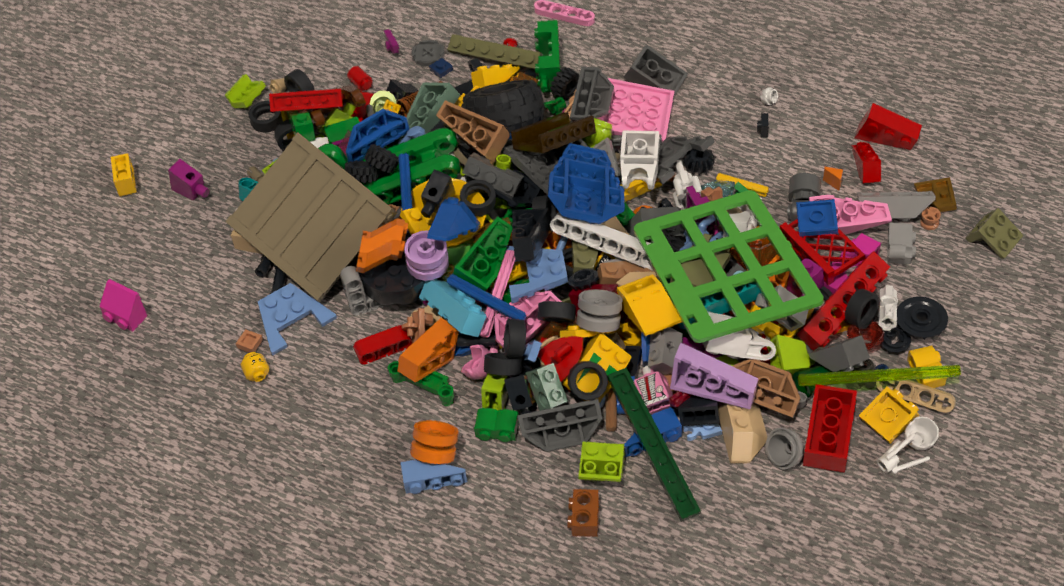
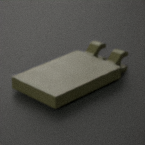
[670,233,730,287]

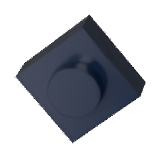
[429,58,453,78]

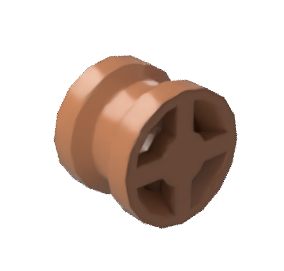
[920,207,941,230]

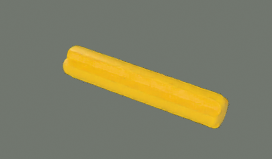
[716,173,769,197]

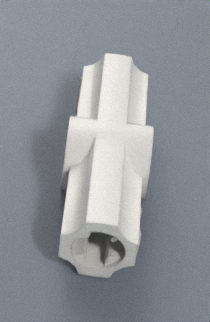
[878,285,898,331]

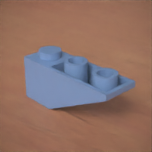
[400,459,467,494]

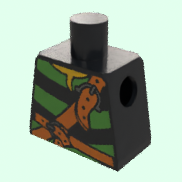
[504,371,536,415]

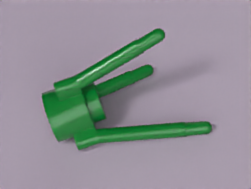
[544,97,566,115]

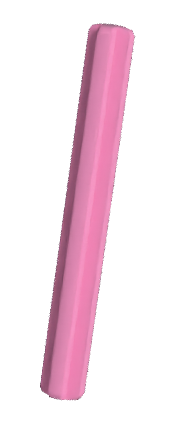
[479,250,515,338]

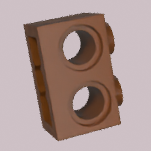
[567,489,599,537]

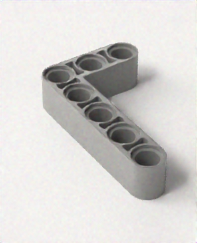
[340,266,438,316]

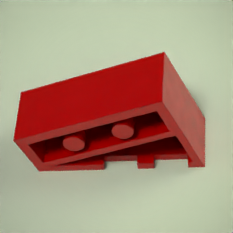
[854,103,922,150]

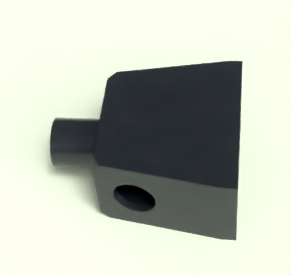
[421,169,455,218]
[678,395,720,426]

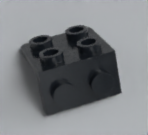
[494,170,543,208]

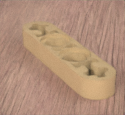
[876,373,956,413]

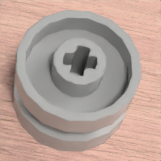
[576,290,623,332]

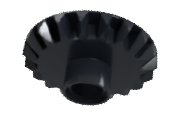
[897,296,948,340]

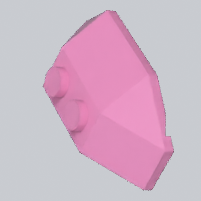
[494,291,562,348]

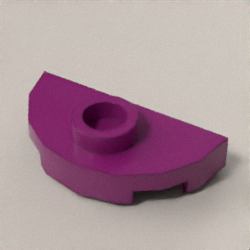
[383,29,399,54]

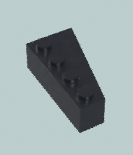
[512,208,551,262]

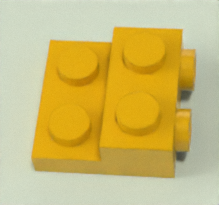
[859,387,920,444]

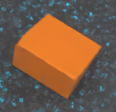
[823,167,843,191]

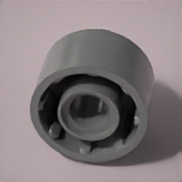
[788,173,821,202]

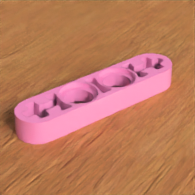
[534,0,595,26]

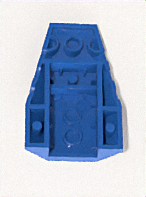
[548,143,625,224]

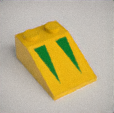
[563,332,632,403]

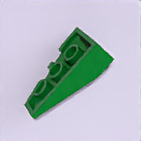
[453,216,513,291]

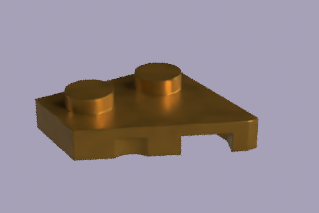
[914,177,957,212]

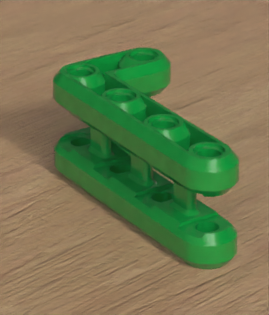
[318,128,461,205]

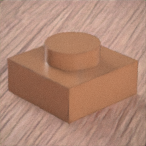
[235,329,263,353]

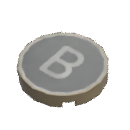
[453,144,472,165]

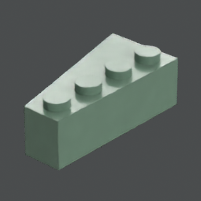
[395,82,460,144]

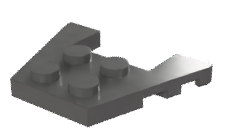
[657,136,715,184]

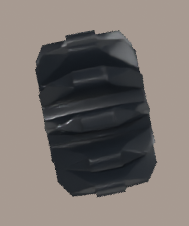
[684,148,715,176]

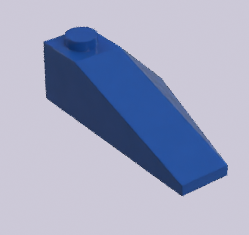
[427,197,480,241]

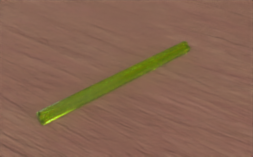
[798,365,961,386]

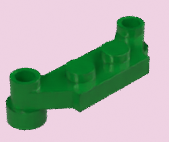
[388,361,454,406]

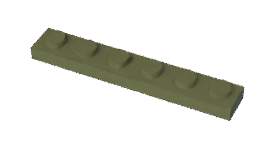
[447,34,543,70]

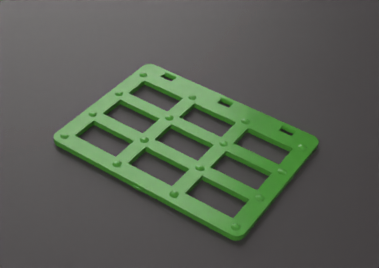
[634,190,824,343]

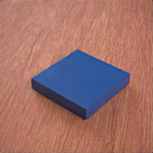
[796,199,838,236]

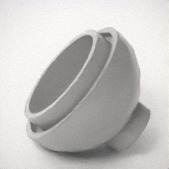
[765,427,804,469]

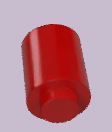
[347,66,373,91]

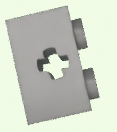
[648,327,682,375]

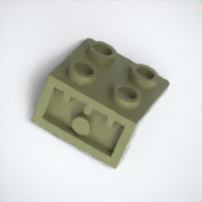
[965,208,1023,259]

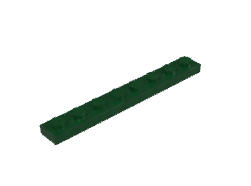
[608,368,701,522]

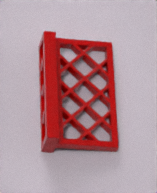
[269,89,345,112]
[780,219,865,285]

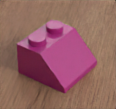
[99,279,147,332]

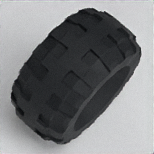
[461,79,545,133]

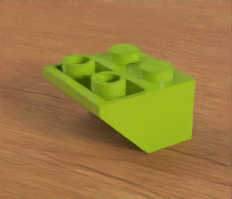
[578,442,624,482]

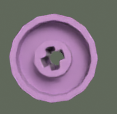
[405,230,449,281]

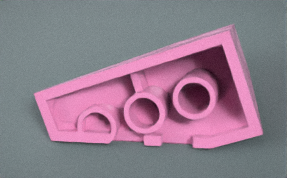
[809,195,892,241]

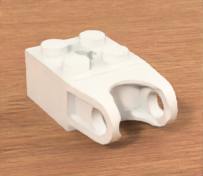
[620,130,660,190]
[703,312,776,360]

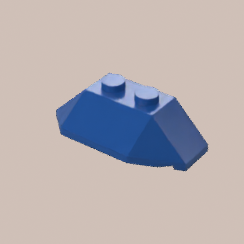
[346,108,409,162]

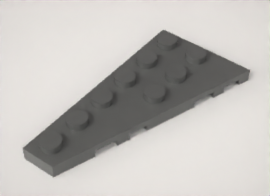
[501,139,558,195]

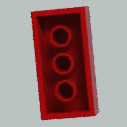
[803,384,857,473]

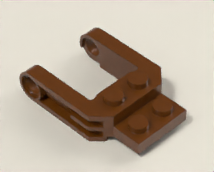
[306,85,366,128]

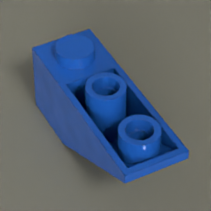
[624,407,682,457]

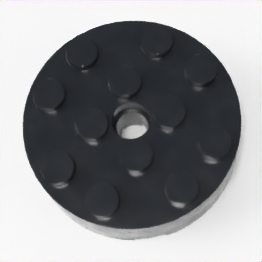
[357,233,425,306]

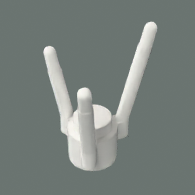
[877,433,930,475]

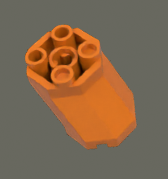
[356,218,408,273]

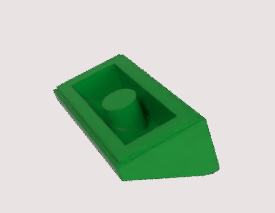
[323,117,359,144]

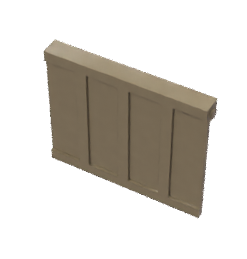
[225,132,397,302]

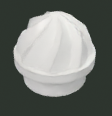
[760,87,778,105]

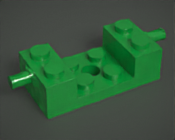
[534,20,560,93]

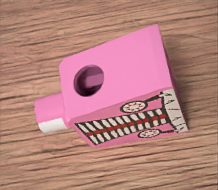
[634,366,673,414]

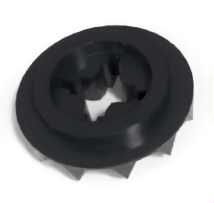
[568,269,599,290]
[879,327,911,355]

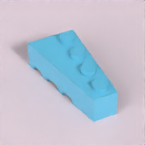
[419,279,487,337]

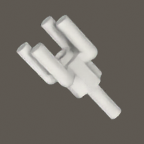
[673,160,702,210]

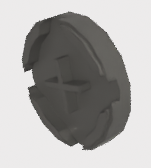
[411,40,445,67]

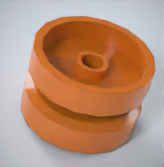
[410,420,459,464]

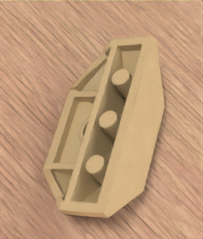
[717,401,767,464]

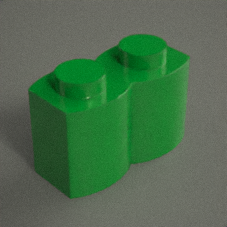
[474,408,519,442]

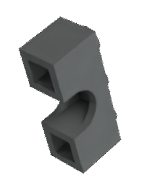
[462,153,524,197]

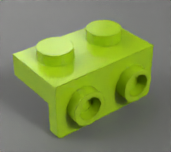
[225,74,266,108]

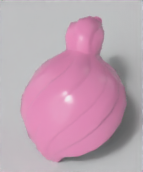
[461,344,499,380]

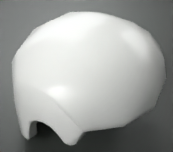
[904,417,939,450]

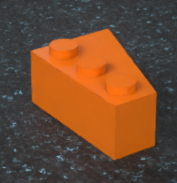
[397,318,459,382]

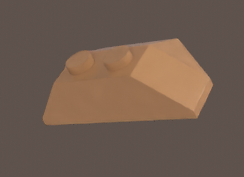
[733,359,801,418]

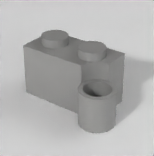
[887,222,916,264]
[755,285,809,332]

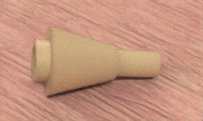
[270,78,287,93]

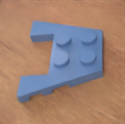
[504,246,568,303]
[258,283,337,356]

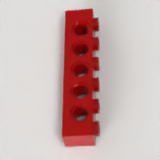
[796,251,890,351]

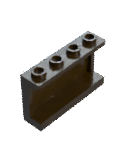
[511,112,596,153]

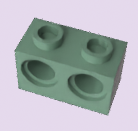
[526,363,568,411]

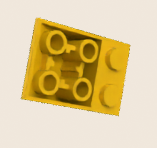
[617,274,682,336]

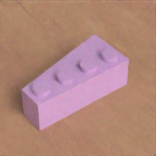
[670,343,758,409]

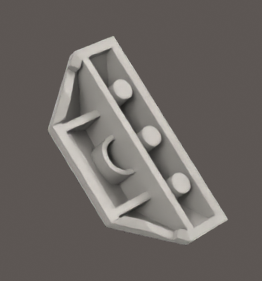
[856,191,935,221]

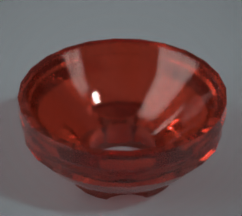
[847,321,884,350]

